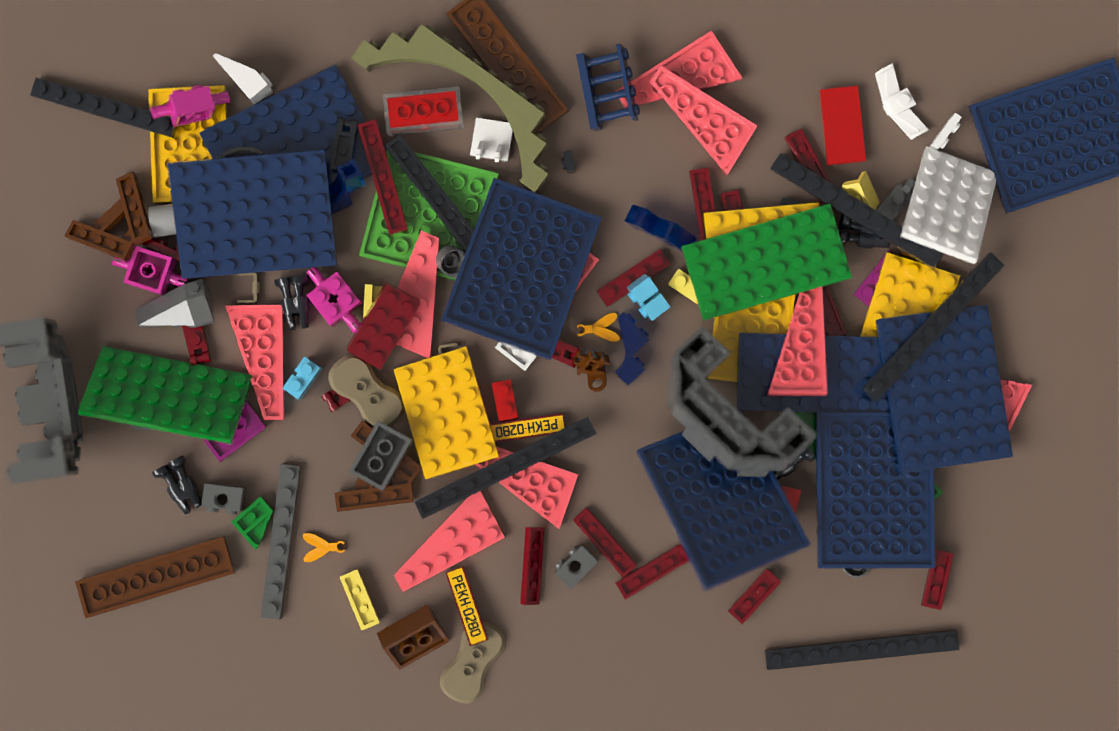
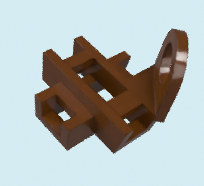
[573,348,610,392]

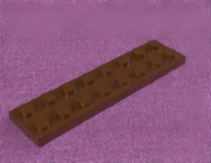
[446,0,568,133]
[75,536,235,619]

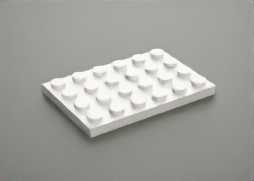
[901,146,996,264]

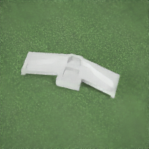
[875,63,929,140]

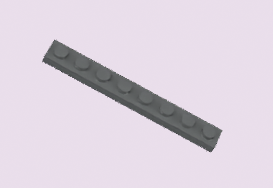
[261,464,301,620]

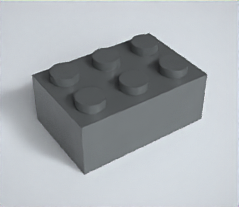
[349,421,413,491]

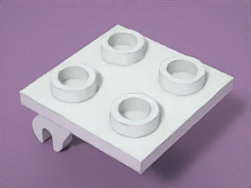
[470,118,513,162]

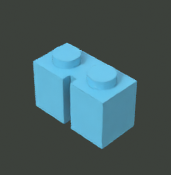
[626,274,670,321]
[282,357,323,400]

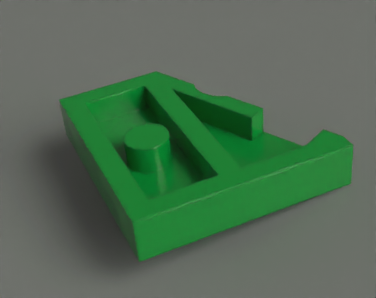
[231,496,274,550]

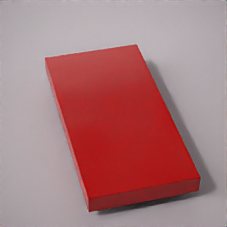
[819,86,866,166]

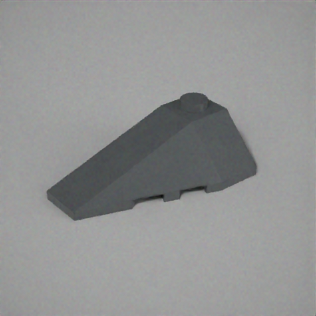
[135,279,215,328]

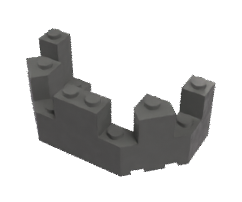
[0,317,83,484]
[667,326,817,477]

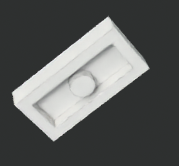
[929,113,962,150]
[495,342,537,371]

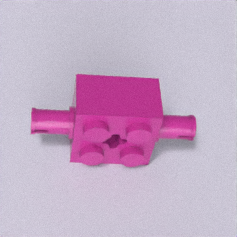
[150,85,230,127]
[112,246,190,296]
[306,267,363,333]

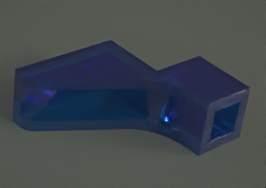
[329,159,366,215]
[624,204,697,252]
[615,312,649,386]

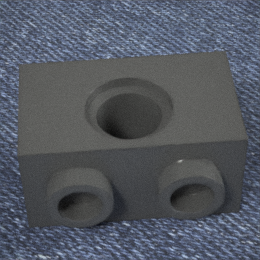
[201,483,246,514]
[555,545,598,589]

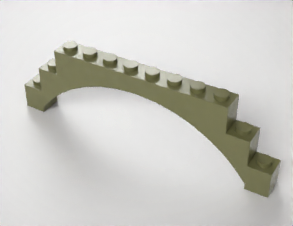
[351,24,550,193]

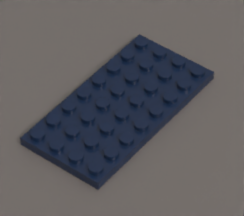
[736,333,890,413]

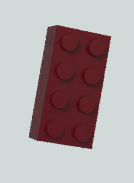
[347,281,420,370]

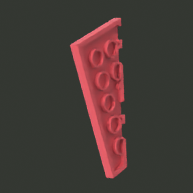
[617,30,742,108]
[650,65,757,175]
[396,230,440,358]
[767,287,827,396]
[475,447,578,529]
[394,491,505,592]

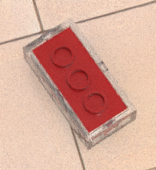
[383,86,464,137]

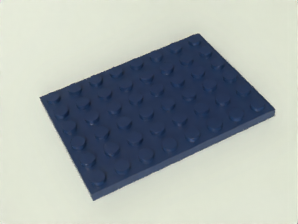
[969,58,1119,214]
[199,65,372,196]
[167,149,337,279]
[441,178,602,361]
[875,305,1013,473]
[636,410,811,591]
[816,412,935,568]

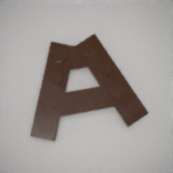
[64,172,153,262]
[335,421,422,512]

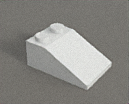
[213,53,274,104]

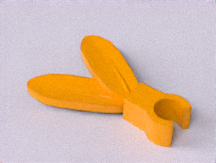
[576,313,620,342]
[303,533,346,562]

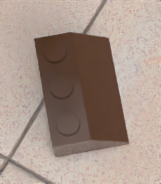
[377,604,449,670]

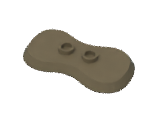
[328,354,405,428]
[440,620,506,704]

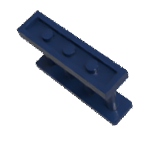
[576,44,640,131]

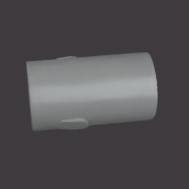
[149,204,176,238]

